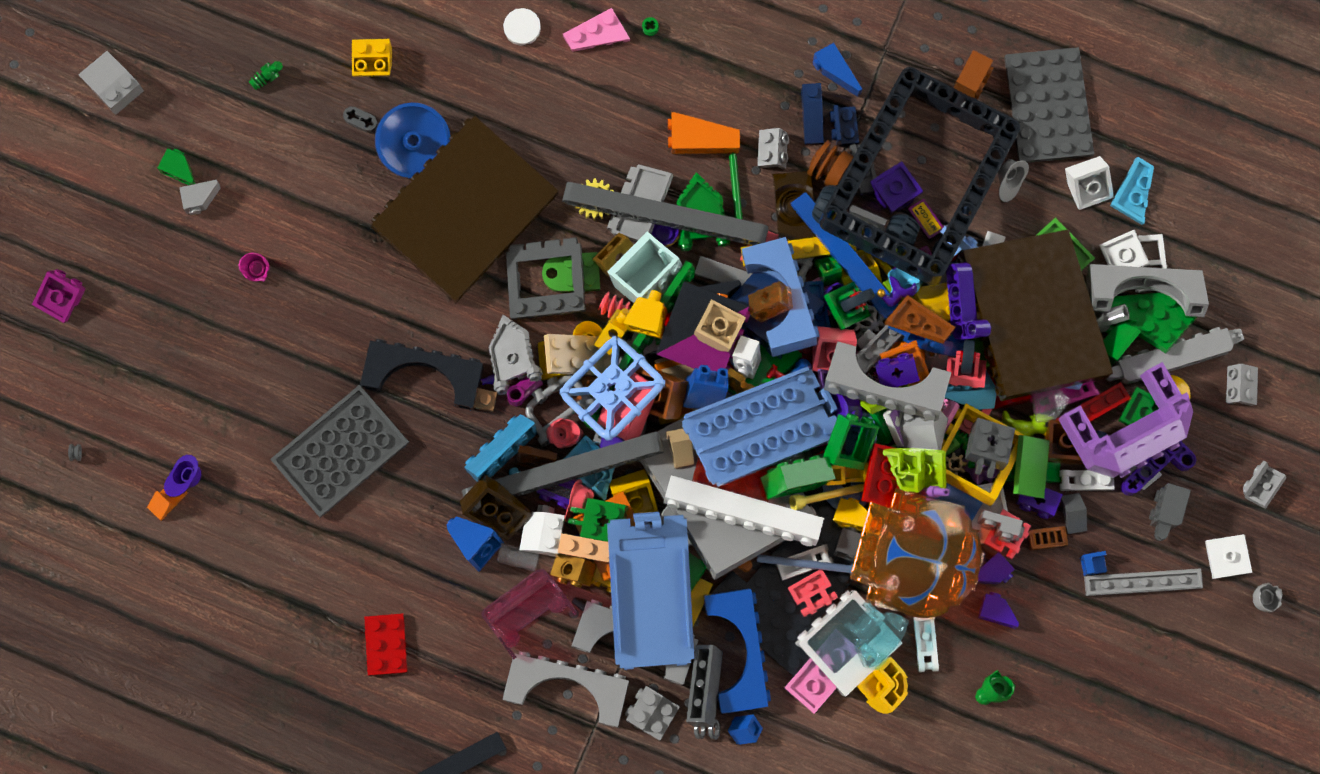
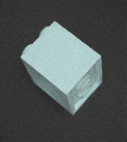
[608,232,682,303]

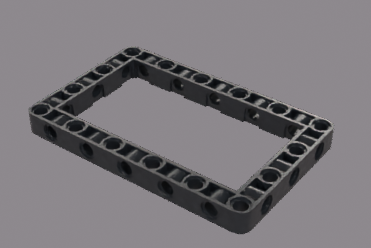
[819,67,1020,285]

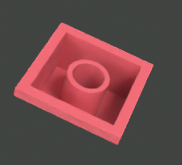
[812,326,857,372]

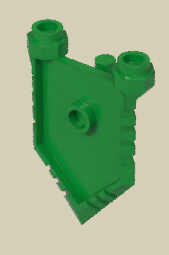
[677,172,731,251]

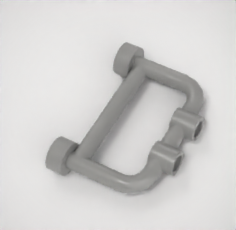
[525,375,596,447]

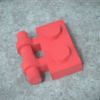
[983,509,1031,560]
[787,570,838,617]

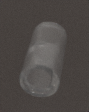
[497,543,540,572]

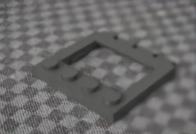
[506,237,586,320]

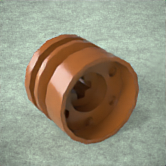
[807,140,854,186]

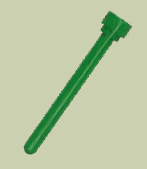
[729,152,743,220]

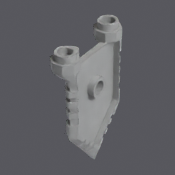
[488,315,543,395]

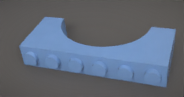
[741,237,820,357]

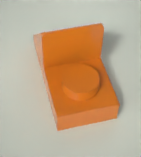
[147,489,188,521]

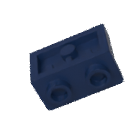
[830,105,859,146]

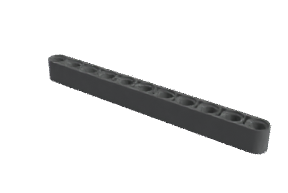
[562,182,769,245]
[462,432,664,497]

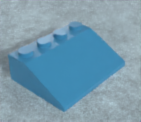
[464,414,537,482]

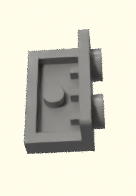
[758,128,789,169]
[1226,364,1258,406]
[1243,461,1286,509]

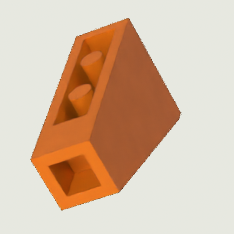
[668,112,740,154]

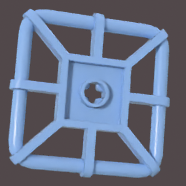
[559,336,665,441]

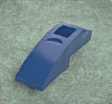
[888,326,966,356]

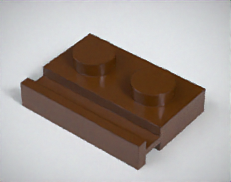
[517,445,557,469]

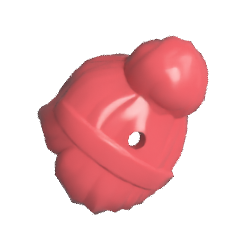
[546,418,584,449]

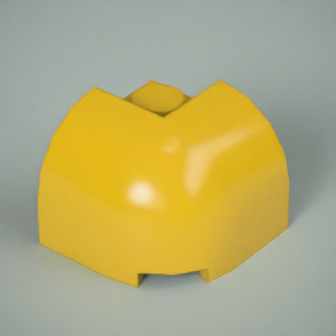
[857,657,908,714]

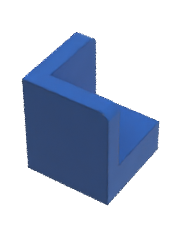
[1080,551,1107,576]
[728,714,763,745]

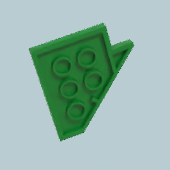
[1111,293,1197,354]

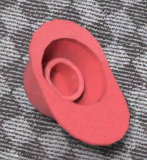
[565,479,594,522]

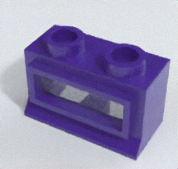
[537,480,575,509]

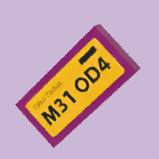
[908,199,944,241]

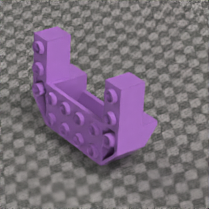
[1058,362,1193,478]

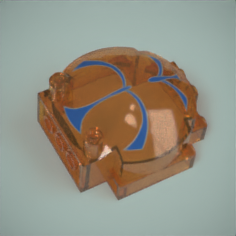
[850,488,984,620]

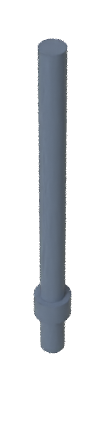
[757,555,875,576]

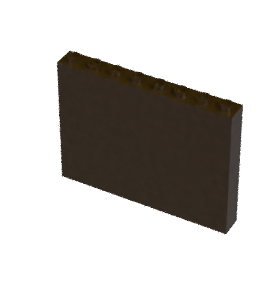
[371,115,559,304]
[957,229,1113,401]

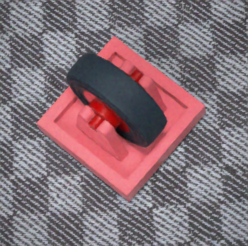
[946,340,987,388]

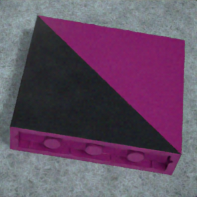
[656,282,751,371]

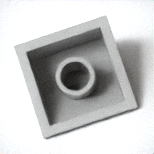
[900,412,948,450]

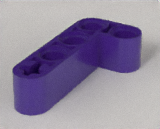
[946,263,991,340]
[1121,441,1196,496]

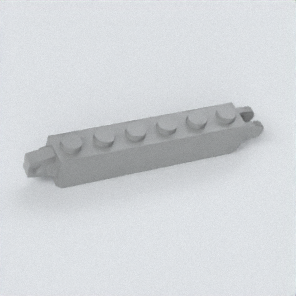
[1105,327,1244,385]

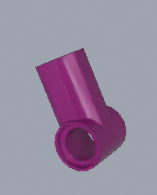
[507,376,543,407]

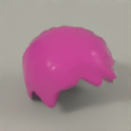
[238,252,269,282]

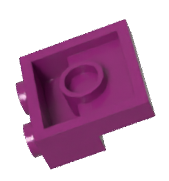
[32,269,86,323]

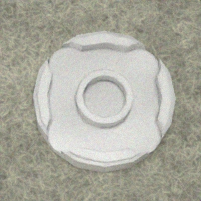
[503,8,541,46]

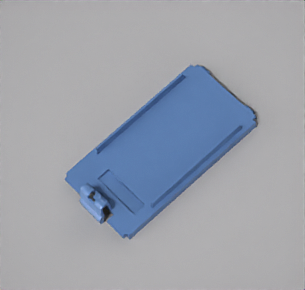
[682,367,837,487]
[607,512,694,670]

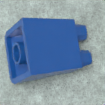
[683,365,728,409]

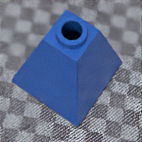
[446,516,504,572]

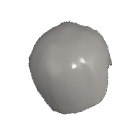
[1253,583,1283,612]

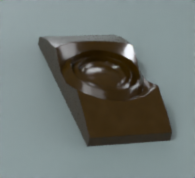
[773,172,816,241]

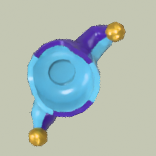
[877,267,923,307]

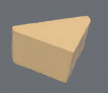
[666,428,694,469]

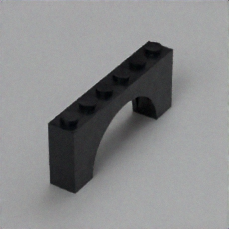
[360,339,484,411]

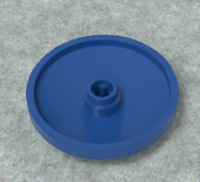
[375,103,450,179]

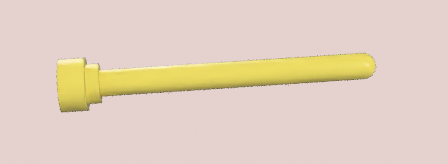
[789,483,865,510]

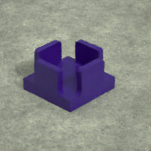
[870,161,923,214]

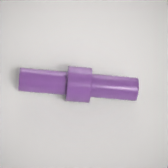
[919,486,950,498]

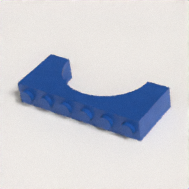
[703,588,771,714]

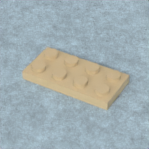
[544,334,612,375]

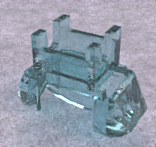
[843,602,910,668]

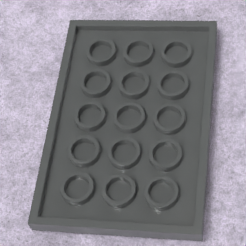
[1004,47,1094,163]
[270,385,409,518]

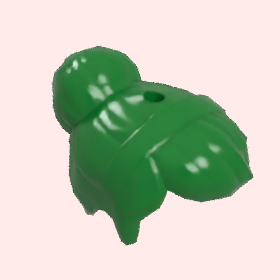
[975,670,1015,705]

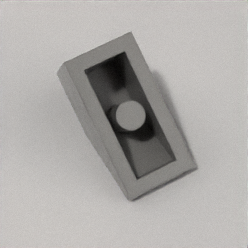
[179,180,221,215]

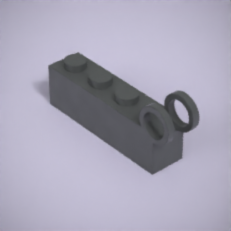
[686,645,723,739]

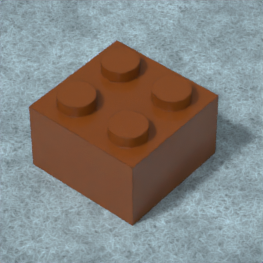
[954,50,994,100]

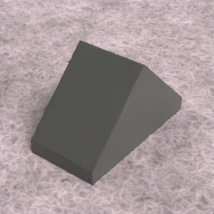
[1061,493,1087,534]

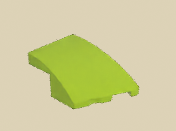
[883,448,946,493]

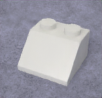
[1065,156,1114,210]
[520,512,565,557]

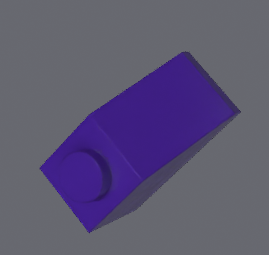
[968,552,1015,584]
[978,592,1019,629]

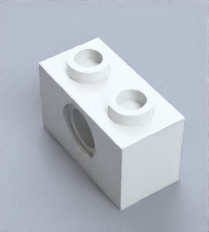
[732,336,761,379]

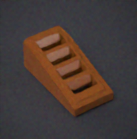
[1027,526,1068,551]

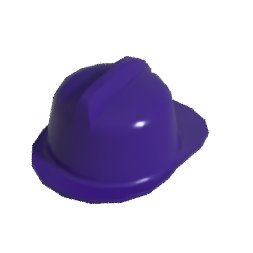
[164,455,201,497]

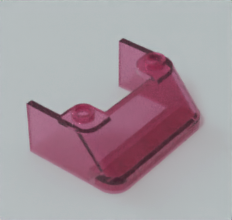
[481,569,577,660]

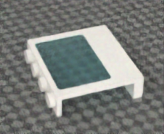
[795,590,902,697]

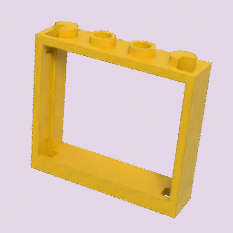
[941,403,1025,507]

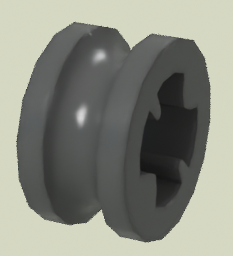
[68,444,82,461]

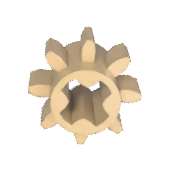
[946,453,967,475]

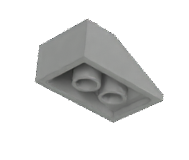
[79,51,144,115]

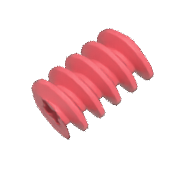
[598,291,631,319]

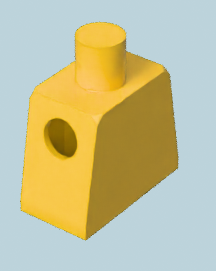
[623,290,667,339]
[594,308,630,355]

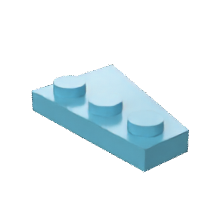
[1110,157,1154,225]

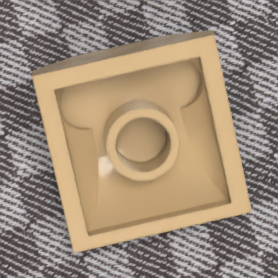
[694,299,746,352]

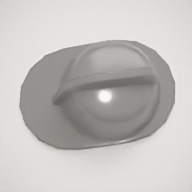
[998,159,1029,202]

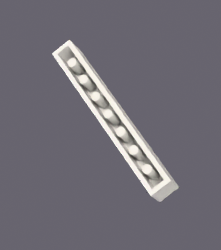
[664,475,824,546]

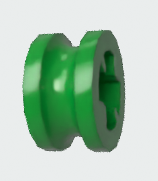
[642,17,659,36]

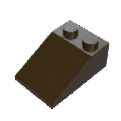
[460,474,532,541]

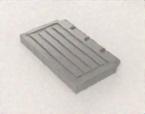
[607,164,673,241]

